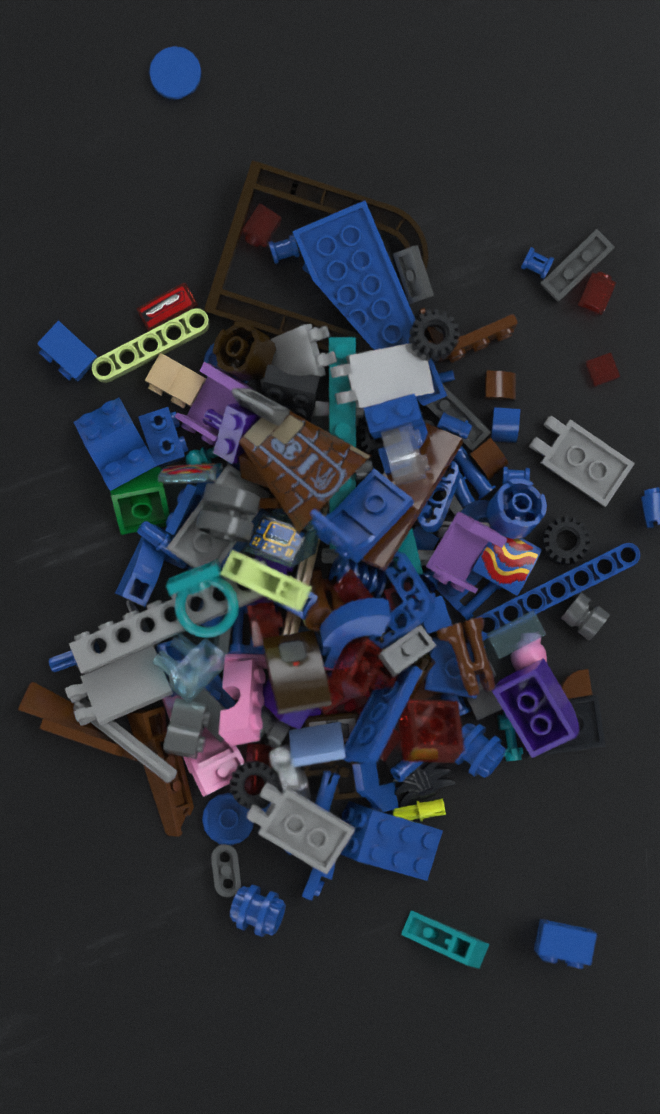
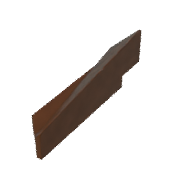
[18,682,138,761]
[127,706,194,837]

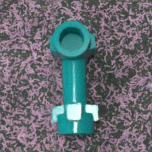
[497,712,523,761]

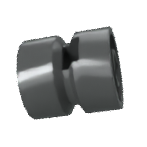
[560,592,610,641]
[260,705,291,751]

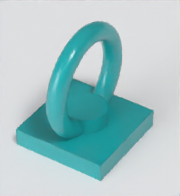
[166,558,239,638]

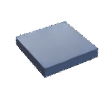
[289,722,346,767]

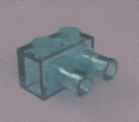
[153,633,225,703]

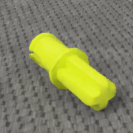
[393,798,446,822]

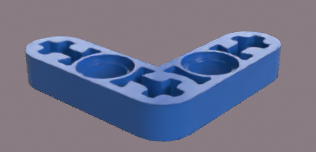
[418,461,461,532]
[369,551,435,649]

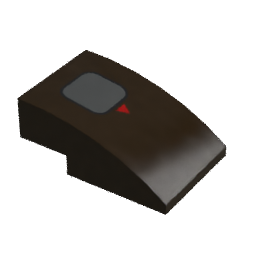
[262,630,331,714]

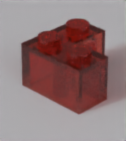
[328,636,399,699]

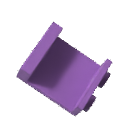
[175,362,256,446]
[426,511,507,593]

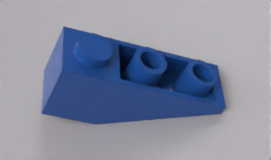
[115,524,172,607]

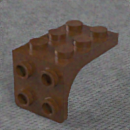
[416,308,518,364]

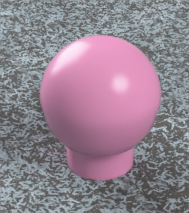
[511,632,547,671]

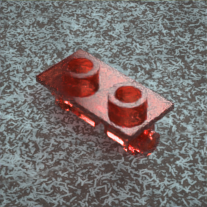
[333,569,373,604]

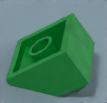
[111,466,170,535]

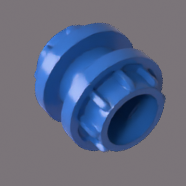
[449,723,506,777]
[230,884,286,937]

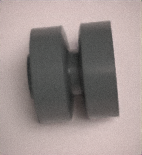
[195,483,261,542]

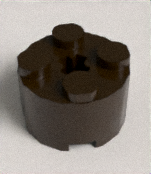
[213,322,276,381]

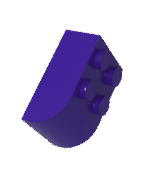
[492,658,579,758]

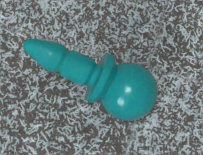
[185,446,218,470]

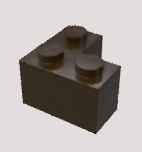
[304,745,361,800]

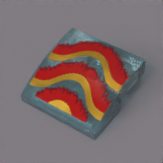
[158,463,223,484]

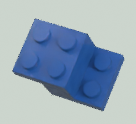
[74,397,156,491]

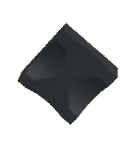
[262,364,320,422]

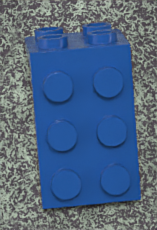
[310,469,414,564]
[340,801,443,881]

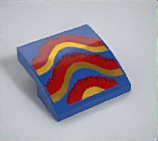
[472,537,542,596]

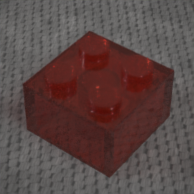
[399,699,464,763]

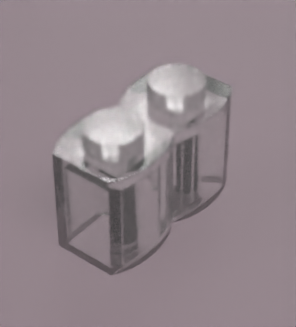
[381,424,430,486]
[269,744,311,801]

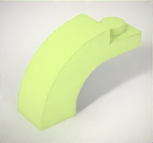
[221,550,312,612]

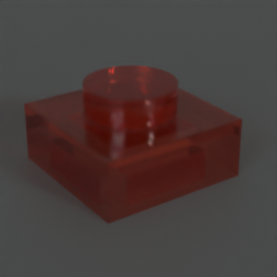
[586,352,620,387]

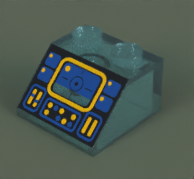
[245,508,319,567]

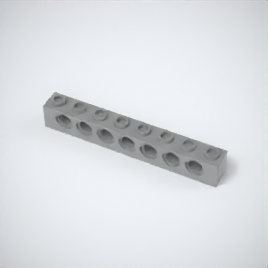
[69,558,268,674]

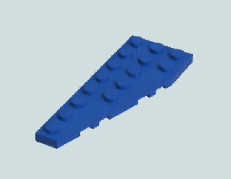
[293,201,447,406]

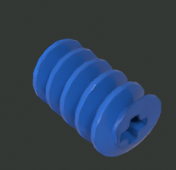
[329,555,387,598]

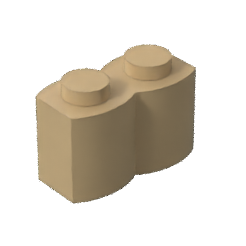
[145,353,206,409]

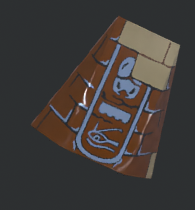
[239,411,371,533]

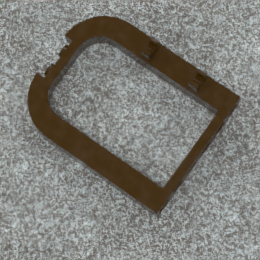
[204,160,428,354]

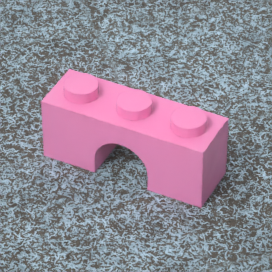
[219,659,266,746]

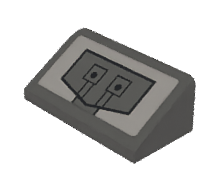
[231,388,289,426]

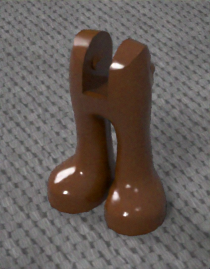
[305,567,346,631]
[436,617,495,696]

